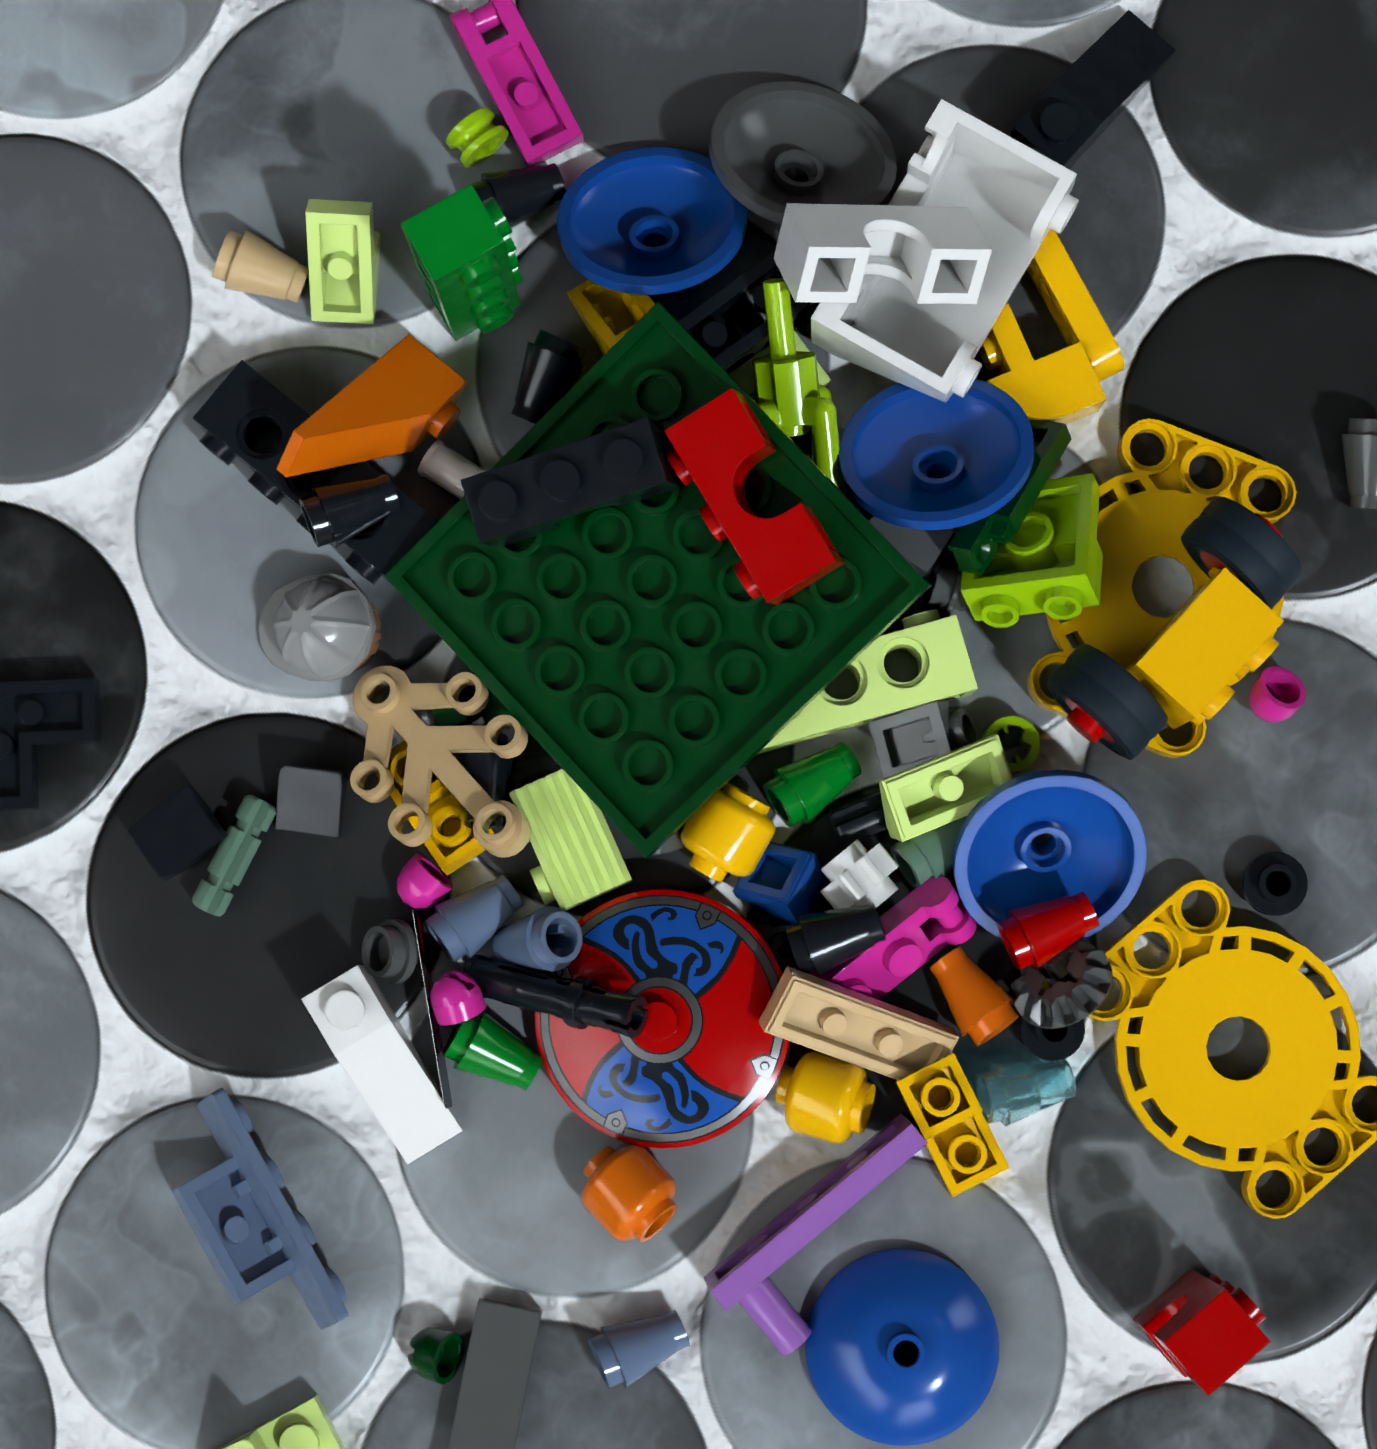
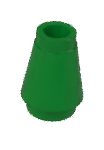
[763,742,862,827]
[442,1011,543,1091]

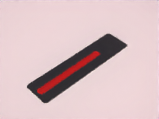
[413,910,452,1109]

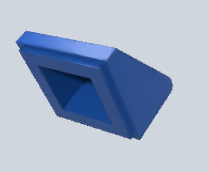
[733,841,827,924]

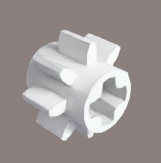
[820,839,899,909]

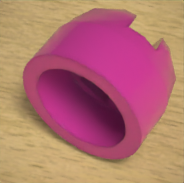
[1248,666,1306,723]
[397,853,453,909]
[430,971,486,1026]

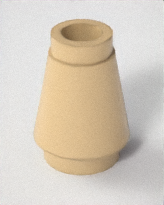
[212,230,309,304]

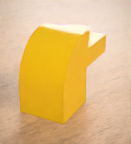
[979,303,1107,425]

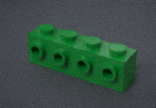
[400,184,524,341]

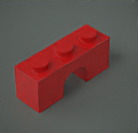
[664,388,845,605]
[1133,1269,1271,1396]

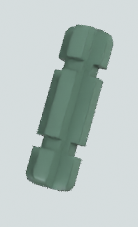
[192,795,276,917]

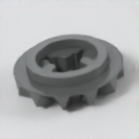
[1010,938,1113,1029]

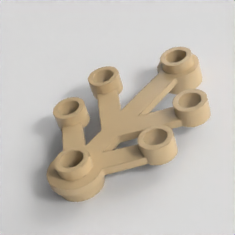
[350,666,531,858]

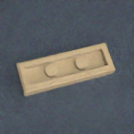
[758,966,959,1080]

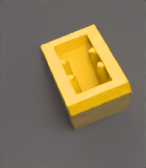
[566,279,655,355]

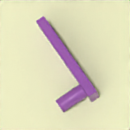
[703,1113,928,1356]

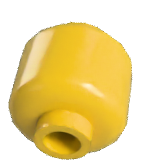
[680,783,775,883]
[775,1051,876,1144]

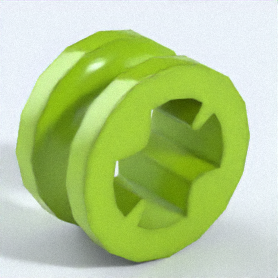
[445,107,509,168]
[982,716,1041,774]

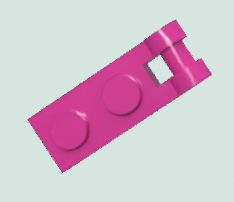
[449,0,584,167]
[809,876,977,1000]

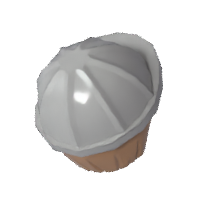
[258,573,381,682]

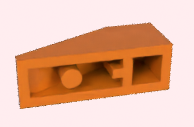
[277,334,467,477]

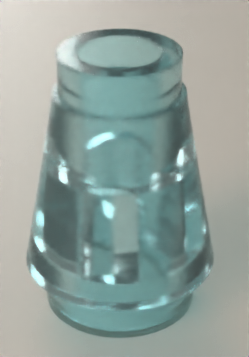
[975,1059,1076,1126]

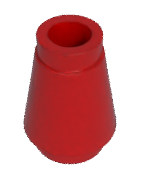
[997,891,1099,970]

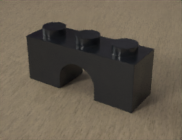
[461,417,682,547]

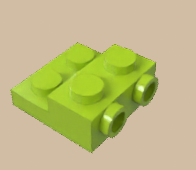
[960,473,1103,628]

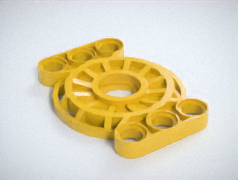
[1027,418,1297,758]
[1087,880,1377,1219]

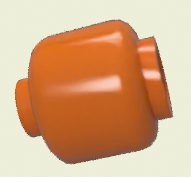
[581,1145,678,1242]

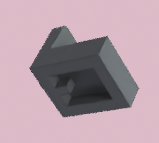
[868,699,976,779]

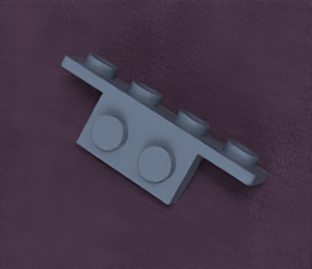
[172,1088,349,1329]

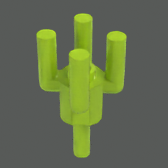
[749,278,843,487]

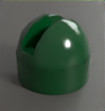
[408,1327,464,1384]

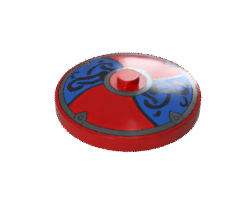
[535,889,791,1148]

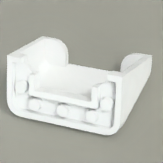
[811,99,1079,403]

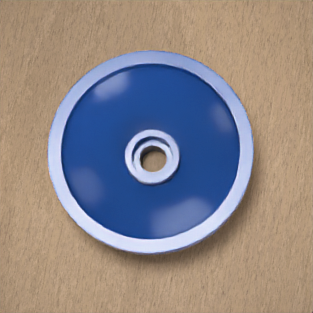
[557,147,748,295]
[839,379,1034,530]
[953,769,1147,941]
[805,1248,1000,1446]

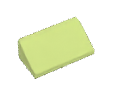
[879,734,1013,842]

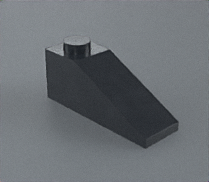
[1010,10,1176,170]

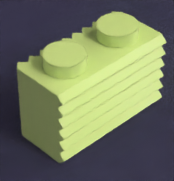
[505,769,633,911]

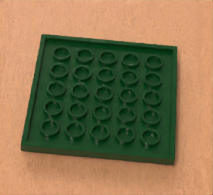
[384,302,932,858]

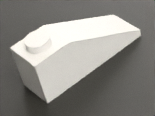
[301,965,463,1164]

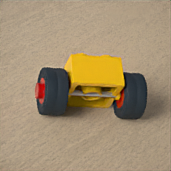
[1047,497,1303,760]

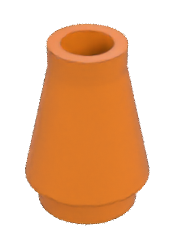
[930,947,1019,1046]

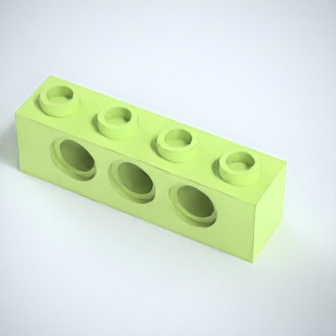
[757,609,978,755]

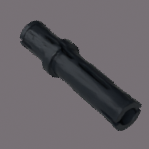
[463,954,648,1038]

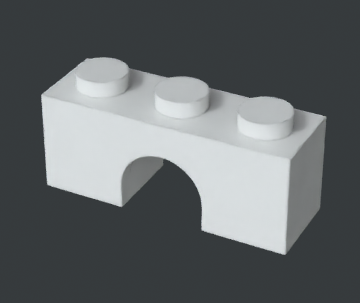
[773,203,992,304]

